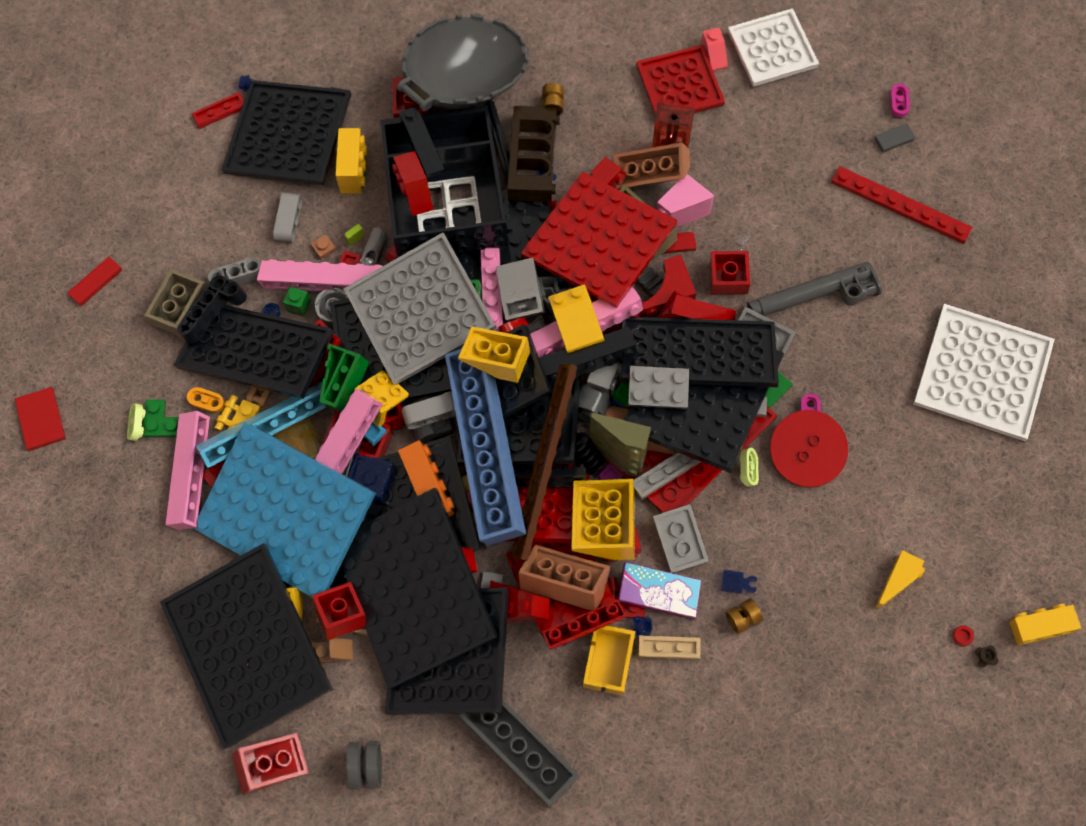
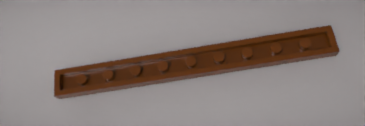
[510,364,577,561]

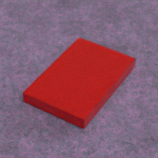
[14,387,66,451]

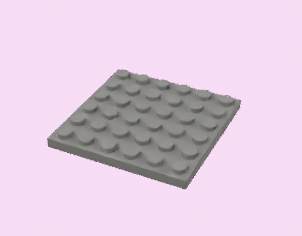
[344,233,497,385]

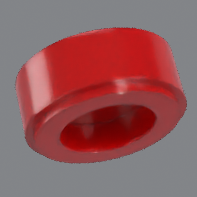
[952,625,974,647]

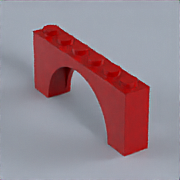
[574,255,696,328]

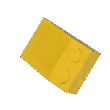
[548,284,605,353]
[458,326,530,383]

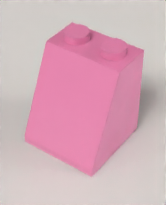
[656,174,714,228]

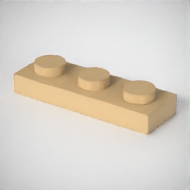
[639,636,700,660]

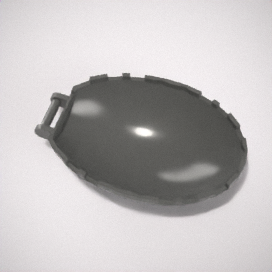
[396,14,528,111]

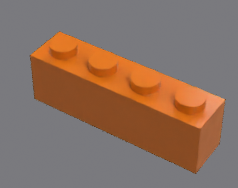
[398,440,455,517]

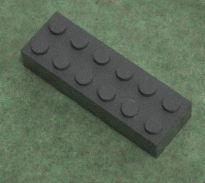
[459,699,579,809]

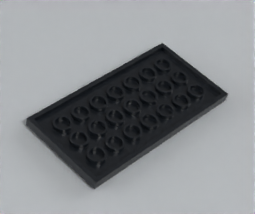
[174,305,334,399]
[621,317,779,388]

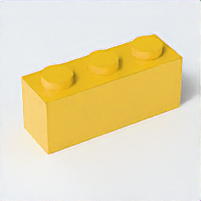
[1009,603,1081,646]

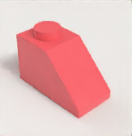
[701,28,728,71]

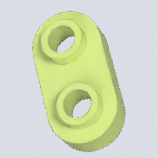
[127,403,145,441]
[739,448,759,487]

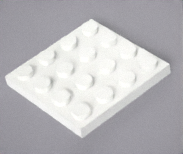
[728,8,819,87]

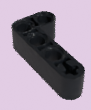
[177,275,247,344]

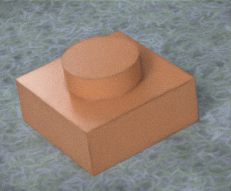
[310,234,336,259]

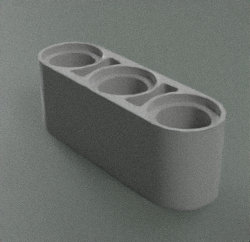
[273,192,302,242]
[208,258,261,285]
[401,392,456,429]

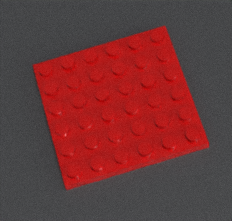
[521,172,677,308]

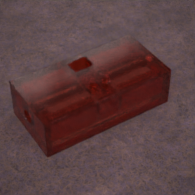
[652,103,695,148]

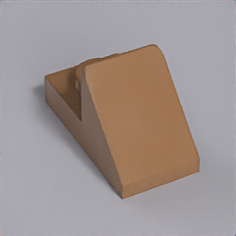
[312,638,354,664]

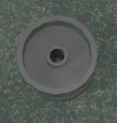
[346,741,382,790]

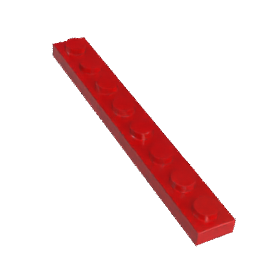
[831,166,973,244]

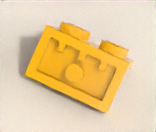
[354,371,409,427]

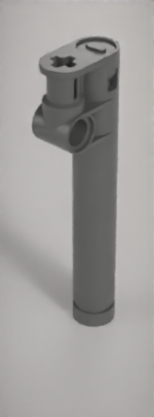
[747,262,882,316]

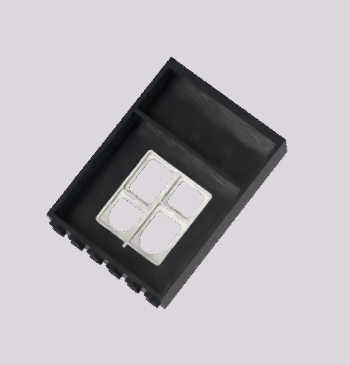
[380,105,509,258]

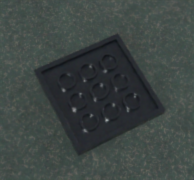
[495,324,552,419]

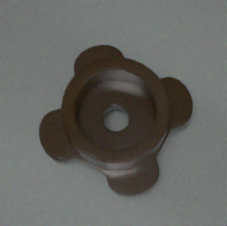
[975,645,999,667]

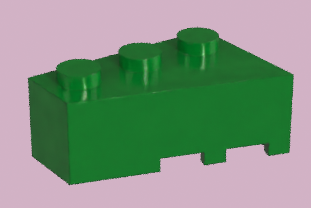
[320,343,370,413]

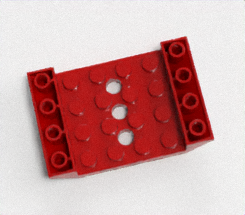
[505,542,627,650]

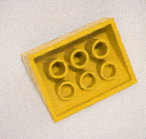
[572,479,635,560]

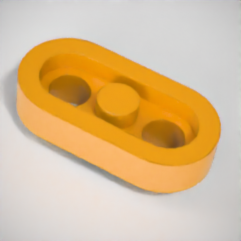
[187,387,225,413]

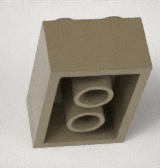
[144,269,206,338]

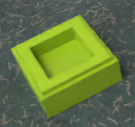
[344,224,365,247]

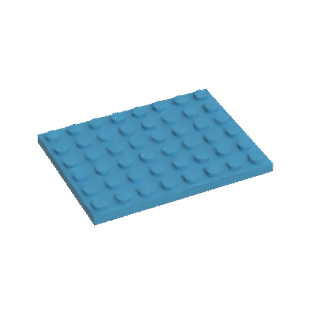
[194,422,376,597]

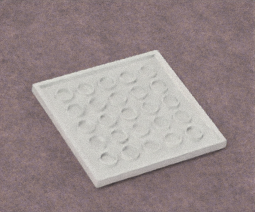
[913,304,1055,442]

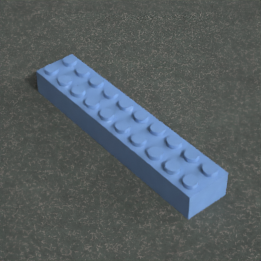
[445,349,526,545]

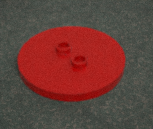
[769,410,848,488]

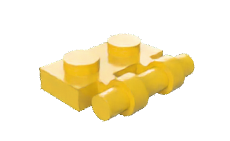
[214,395,261,431]

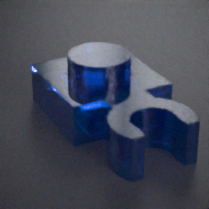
[721,570,757,594]

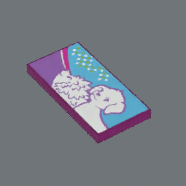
[618,562,702,620]

